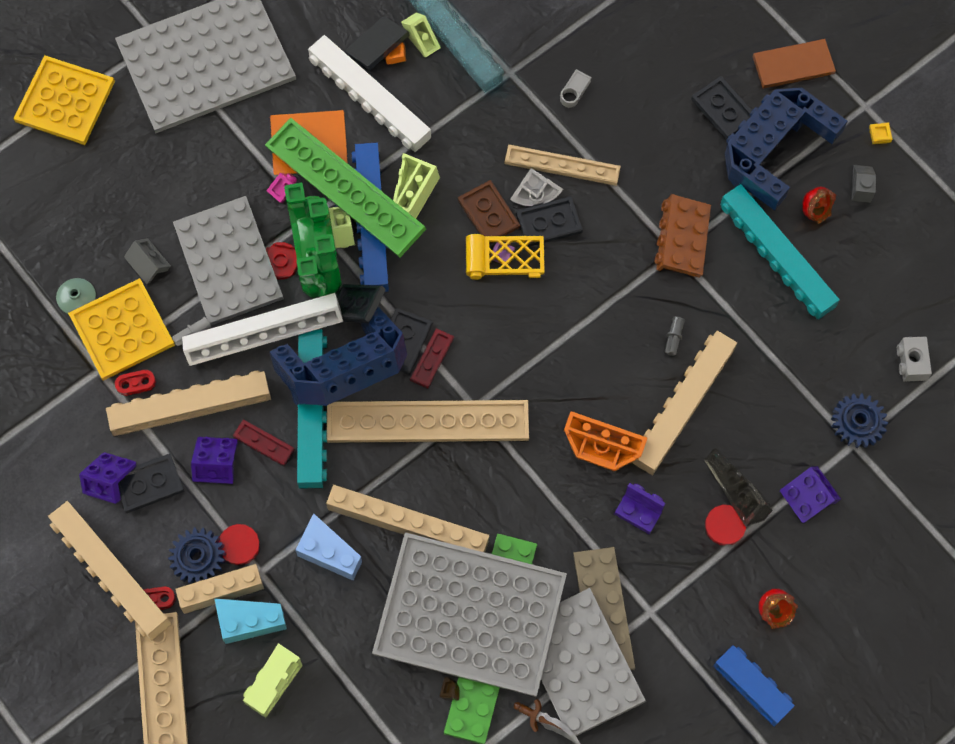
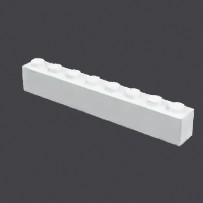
[308,35,431,152]
[182,293,343,366]

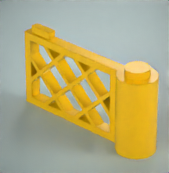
[466,234,544,280]

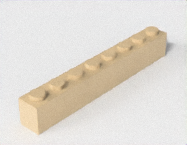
[632,331,737,476]
[106,371,271,436]
[326,485,489,552]
[48,501,171,641]

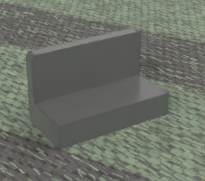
[124,238,171,284]

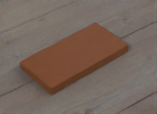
[753,39,836,89]

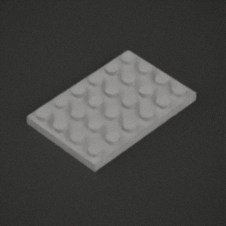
[173,196,284,325]
[541,588,646,736]

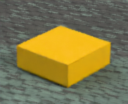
[869,123,893,144]

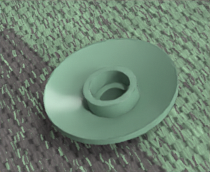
[56,278,96,314]

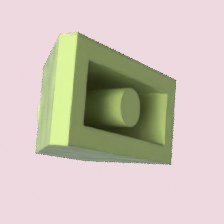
[401,13,441,57]
[329,207,355,248]

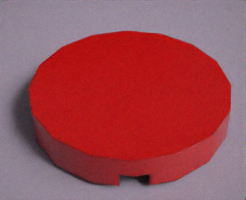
[266,242,298,280]
[705,505,746,546]
[219,524,260,565]

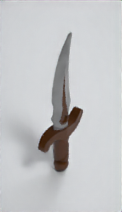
[513,699,580,744]

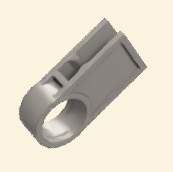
[560,69,592,108]

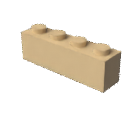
[175,564,264,614]

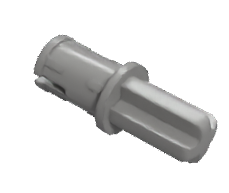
[172,317,211,346]

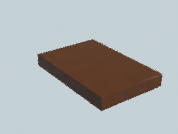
[458,180,520,244]

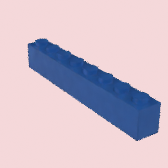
[352,143,389,292]

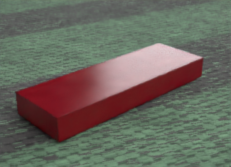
[410,328,454,389]
[233,419,295,467]

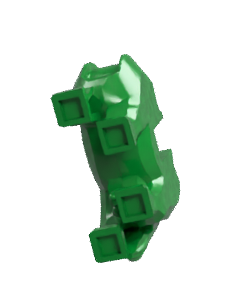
[284,182,342,299]

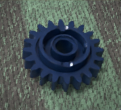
[831,393,888,449]
[168,527,226,584]

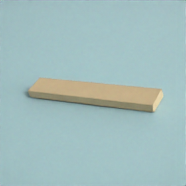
[505,145,621,186]

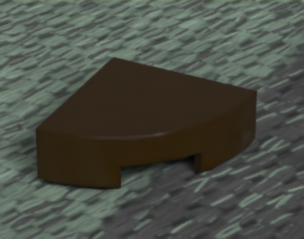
[439,677,460,701]

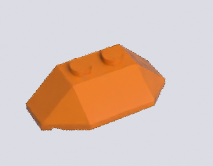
[564,411,648,471]

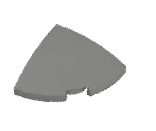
[510,168,563,206]

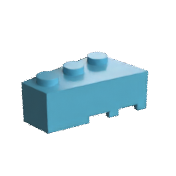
[215,599,287,644]

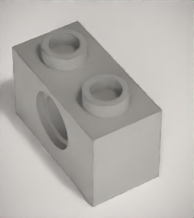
[897,337,932,382]

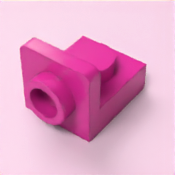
[266,173,297,203]

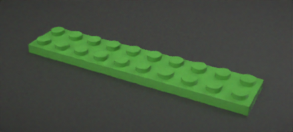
[265,118,426,258]
[444,533,537,744]

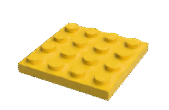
[14,55,115,145]
[68,278,175,381]

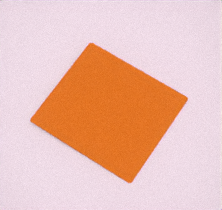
[270,110,348,175]

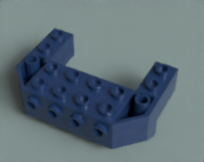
[725,88,848,211]
[270,307,407,406]

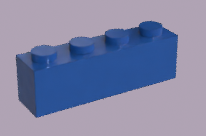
[713,645,795,726]

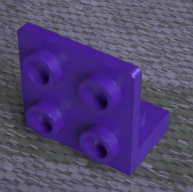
[191,437,237,484]
[79,452,137,504]
[780,466,841,523]
[614,483,665,534]

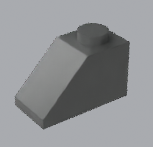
[852,165,876,203]

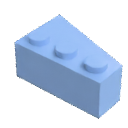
[296,513,362,580]

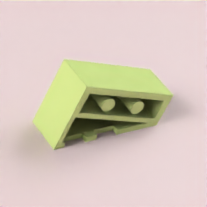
[393,153,440,219]
[243,643,303,718]

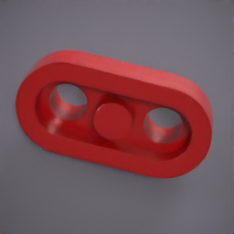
[115,370,156,396]
[143,587,176,610]

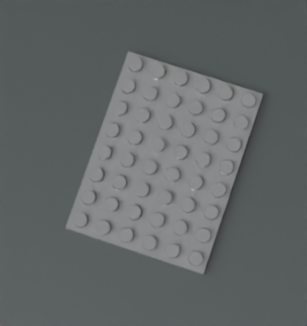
[115,0,296,133]
[372,532,567,697]

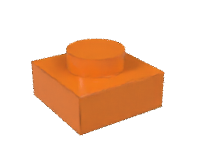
[386,42,406,64]

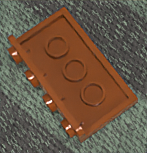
[655,194,711,278]

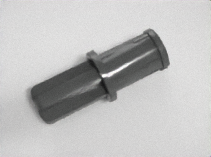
[665,316,685,356]

